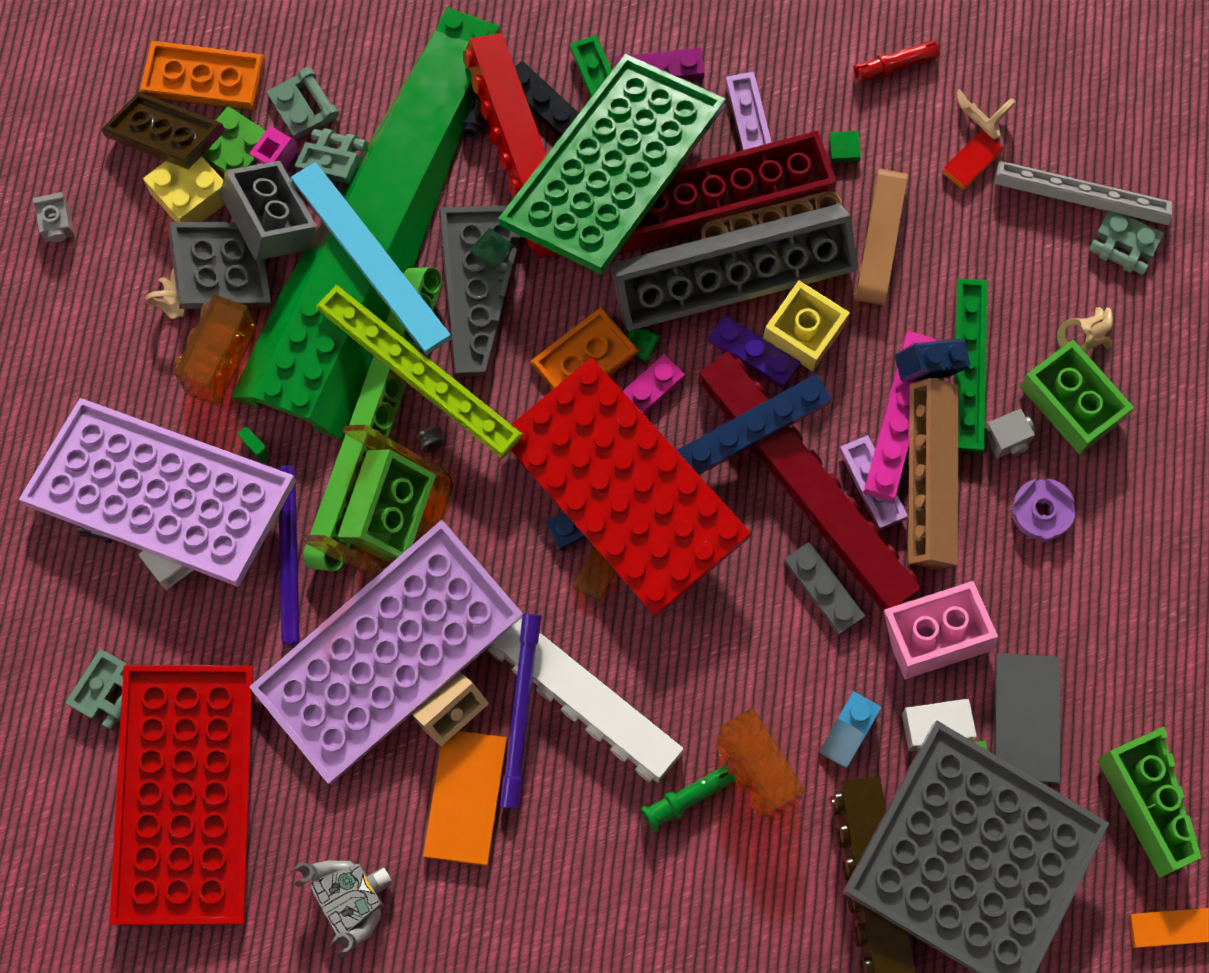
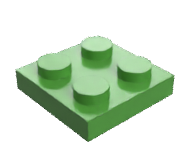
[202,106,265,174]

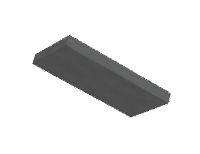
[994,653,1060,785]

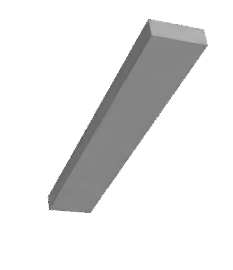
[994,161,1172,225]

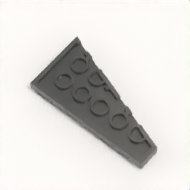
[439,205,520,377]

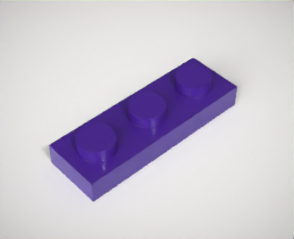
[708,315,800,389]

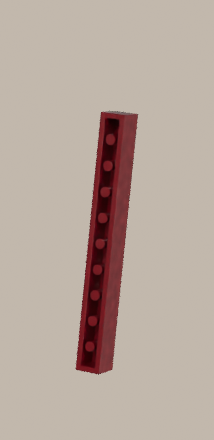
[698,351,921,613]

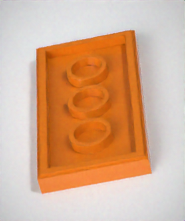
[140,41,265,110]
[423,731,507,867]

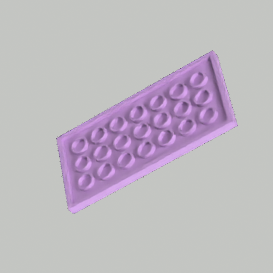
[19,398,296,587]
[250,520,523,784]

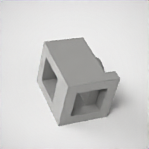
[33,192,75,242]

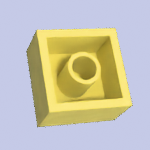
[143,156,225,222]
[763,280,850,372]

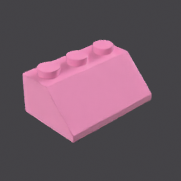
[884,581,998,679]

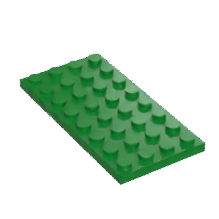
[498,54,726,275]

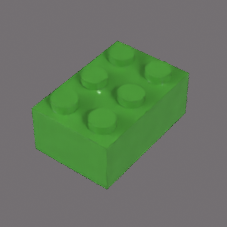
[1020,339,1134,455]
[337,449,436,561]

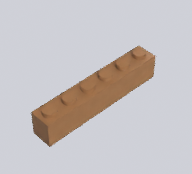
[908,378,958,570]

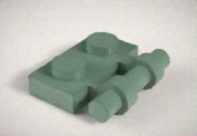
[294,129,368,184]
[1089,211,1164,275]
[65,649,128,731]

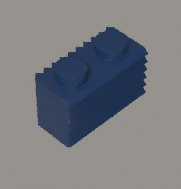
[895,339,970,383]

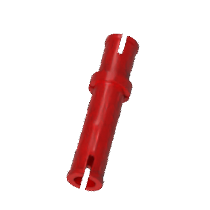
[853,40,940,83]

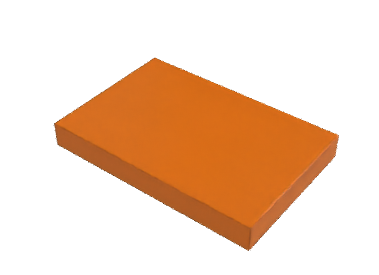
[530,307,639,390]

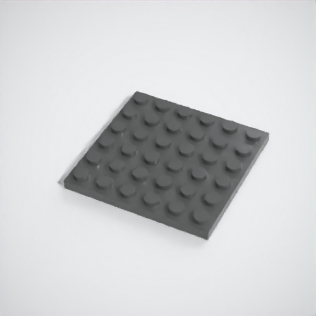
[842,720,1109,973]

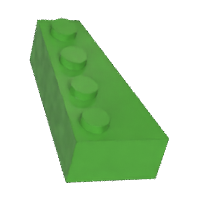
[1097,727,1201,878]

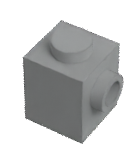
[984,409,1035,459]

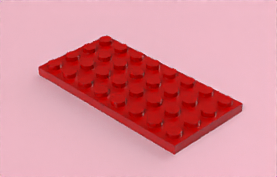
[511,357,752,618]
[109,665,253,926]

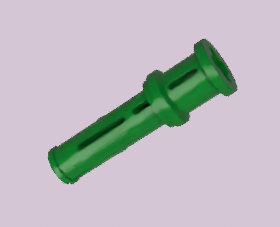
[640,764,736,833]

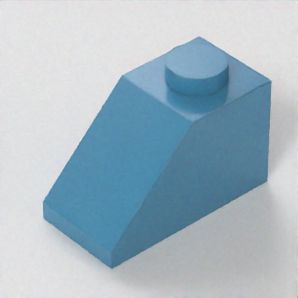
[819,691,881,769]

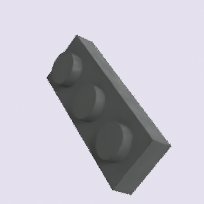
[784,542,865,636]

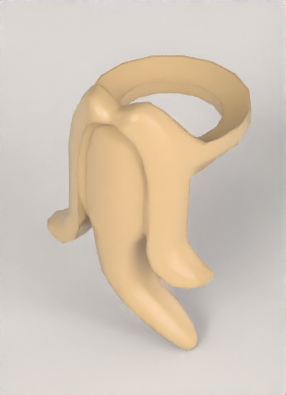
[957,89,1016,140]
[146,268,187,319]
[1057,307,1113,352]

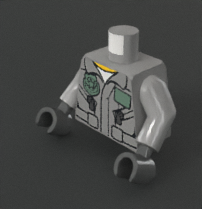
[290,860,393,959]

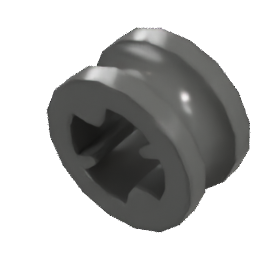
[415,426,447,453]

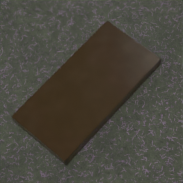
[101,92,226,170]

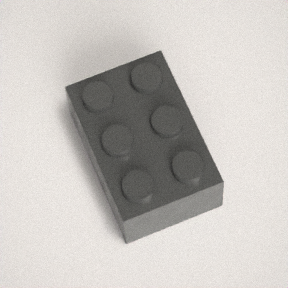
[220,161,317,261]

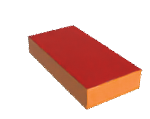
[942,130,1004,191]

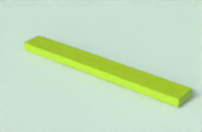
[316,284,522,460]

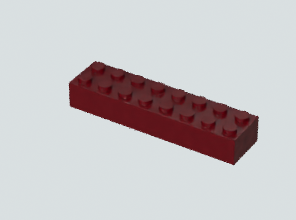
[617,130,837,255]

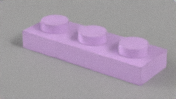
[725,72,772,150]
[839,435,908,531]

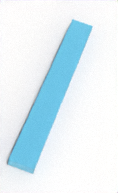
[291,162,451,355]

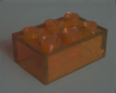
[174,293,257,407]
[715,708,805,821]

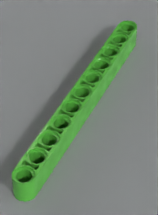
[303,267,442,572]

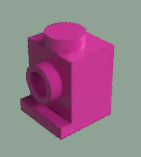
[249,126,301,169]

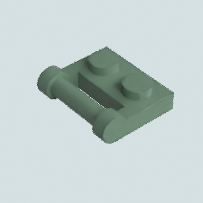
[266,67,340,141]

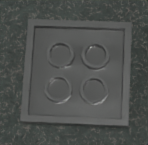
[168,222,271,309]

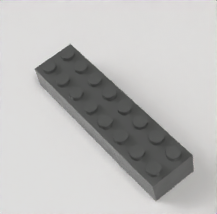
[610,204,858,331]

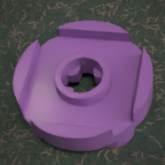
[1011,479,1075,542]

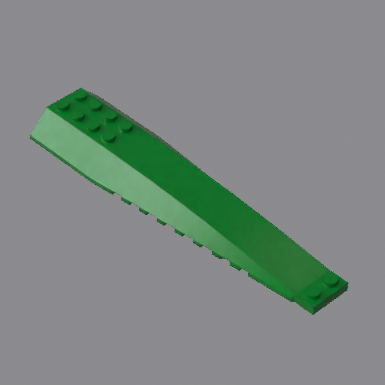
[231,7,500,441]

